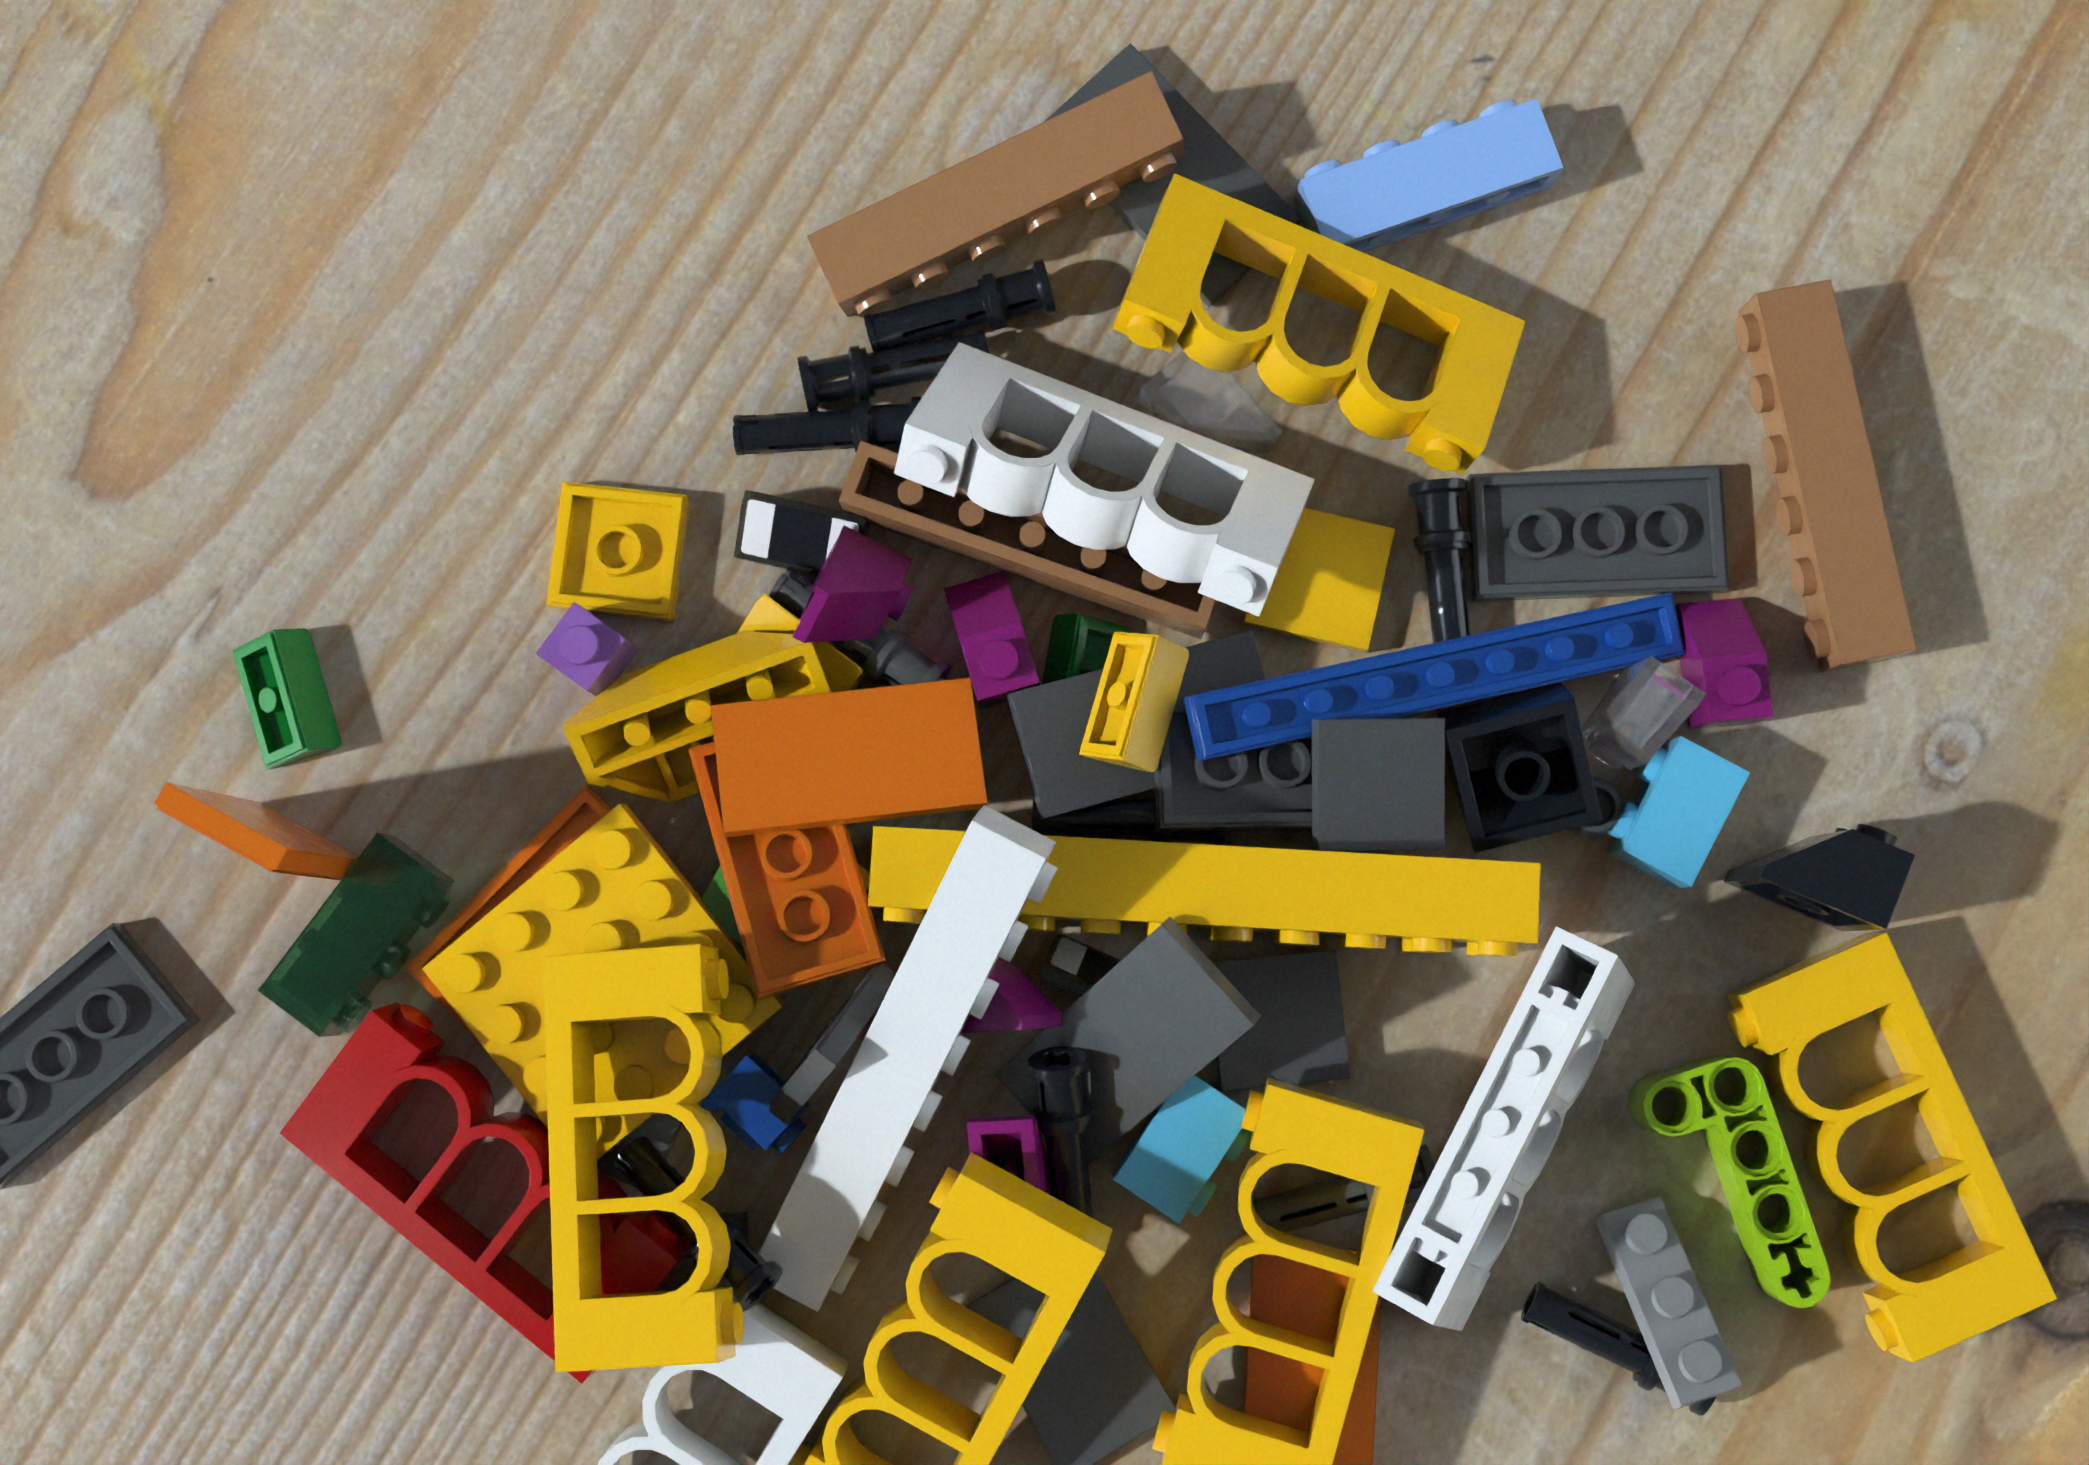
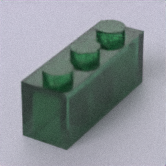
[258,832,455,1037]

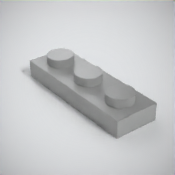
[1595,1196,1742,1410]

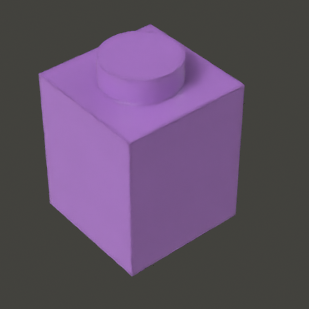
[536,602,640,696]

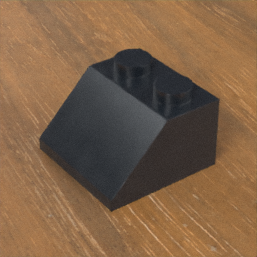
[1436,682,1603,853]
[1724,824,1915,932]

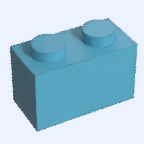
[1607,736,1750,889]
[1112,1075,1252,1224]

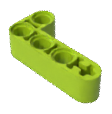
[1628,1055,1831,1308]

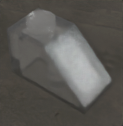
[1139,350,1283,454]
[1581,656,1706,770]

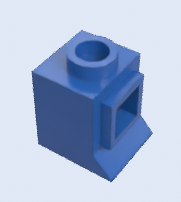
[700,1053,810,1154]

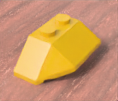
[563,631,831,803]

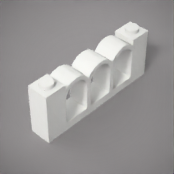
[894,342,1315,616]
[1372,926,1636,1331]
[598,1282,850,1465]

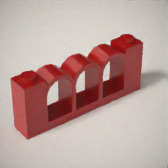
[280,1002,692,1384]

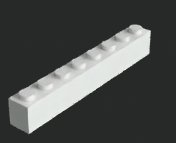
[759,805,1058,1312]

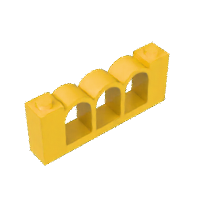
[1112,173,1526,475]
[1726,932,2057,1363]
[543,944,744,1372]
[1152,1078,1425,1465]
[789,1152,1113,1465]

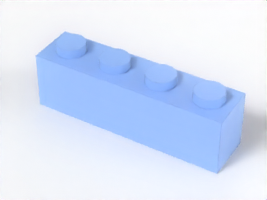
[1294,98,1564,252]

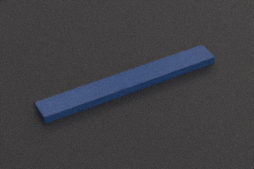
[1183,592,1686,761]

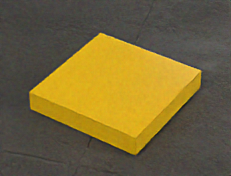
[546,482,690,622]
[1243,508,1395,653]

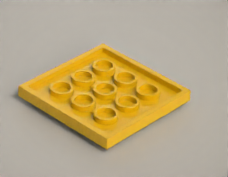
[422,804,787,1161]

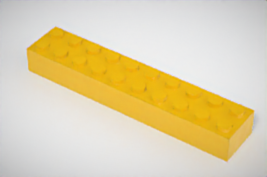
[868,826,1541,957]

